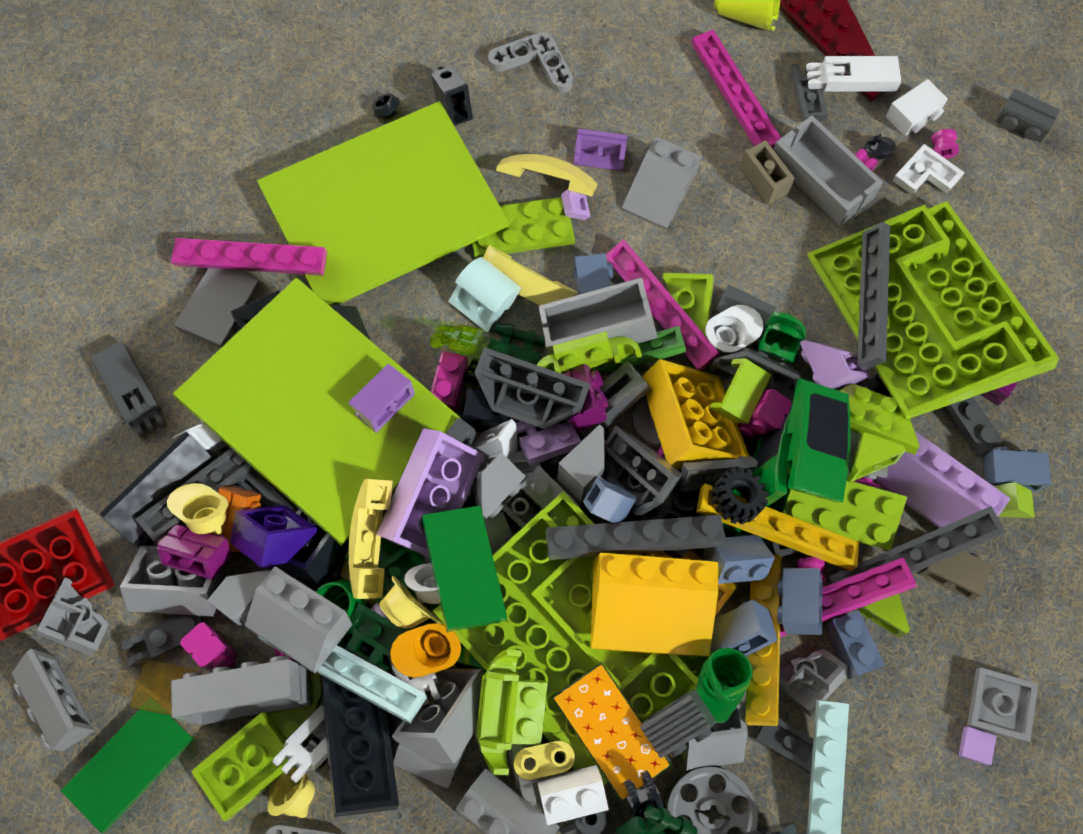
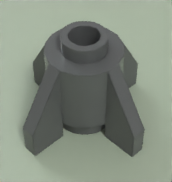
[560,804,618,834]

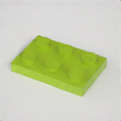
[191,712,289,821]

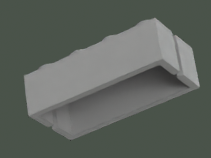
[773,115,883,226]
[539,278,658,354]
[171,656,312,726]

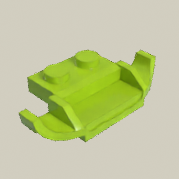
[537,331,642,374]
[476,650,548,775]

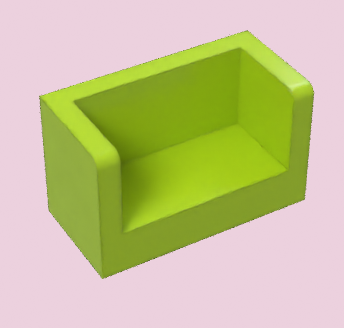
[709,359,771,424]

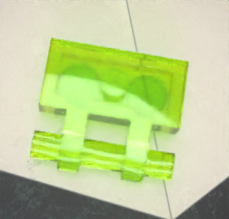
[430,324,484,356]

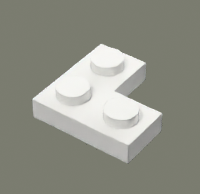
[892,144,965,195]

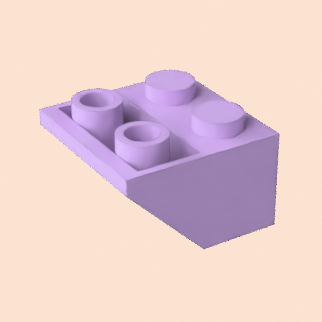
[800,340,871,391]

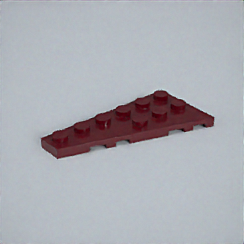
[779,0,887,103]

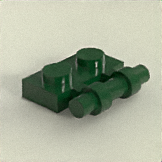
[488,323,546,365]
[337,603,406,673]
[616,806,698,834]

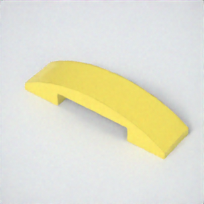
[496,154,597,196]
[483,245,579,305]
[349,479,393,599]

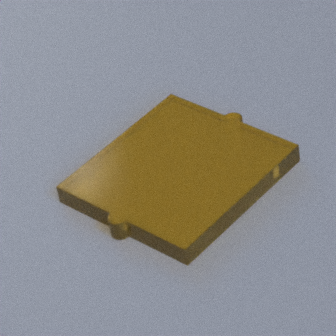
[130,660,197,716]

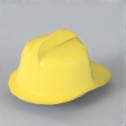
[167,483,228,535]
[379,576,445,628]
[268,766,315,818]

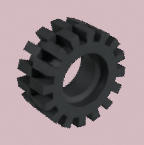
[710,467,769,524]

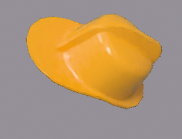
[390,623,461,678]

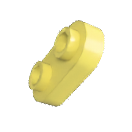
[513,741,575,780]

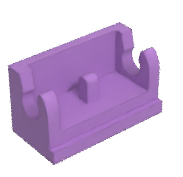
[574,129,628,171]
[348,363,415,433]

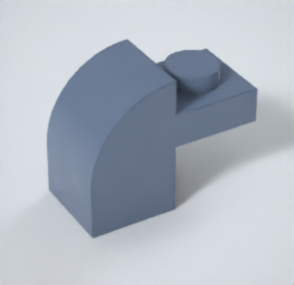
[583,476,637,523]

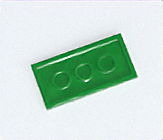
[422,506,507,633]
[61,697,194,833]

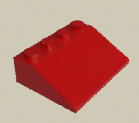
[0,508,115,641]

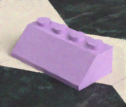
[376,428,485,558]
[876,431,1010,550]

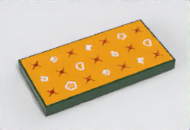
[552,662,672,802]

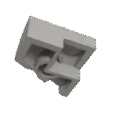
[35,578,109,656]
[779,649,847,717]

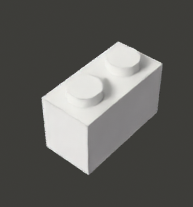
[885,79,948,136]
[537,765,609,825]

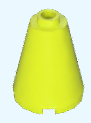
[714,0,780,31]

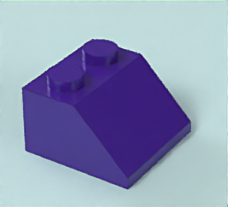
[230,505,317,568]

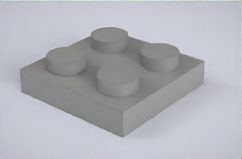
[967,667,1038,743]

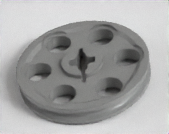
[666,767,758,834]

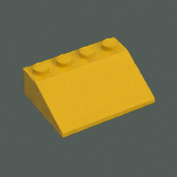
[642,359,750,470]
[590,553,718,657]

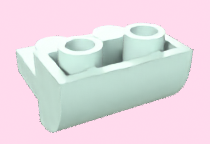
[448,257,521,333]

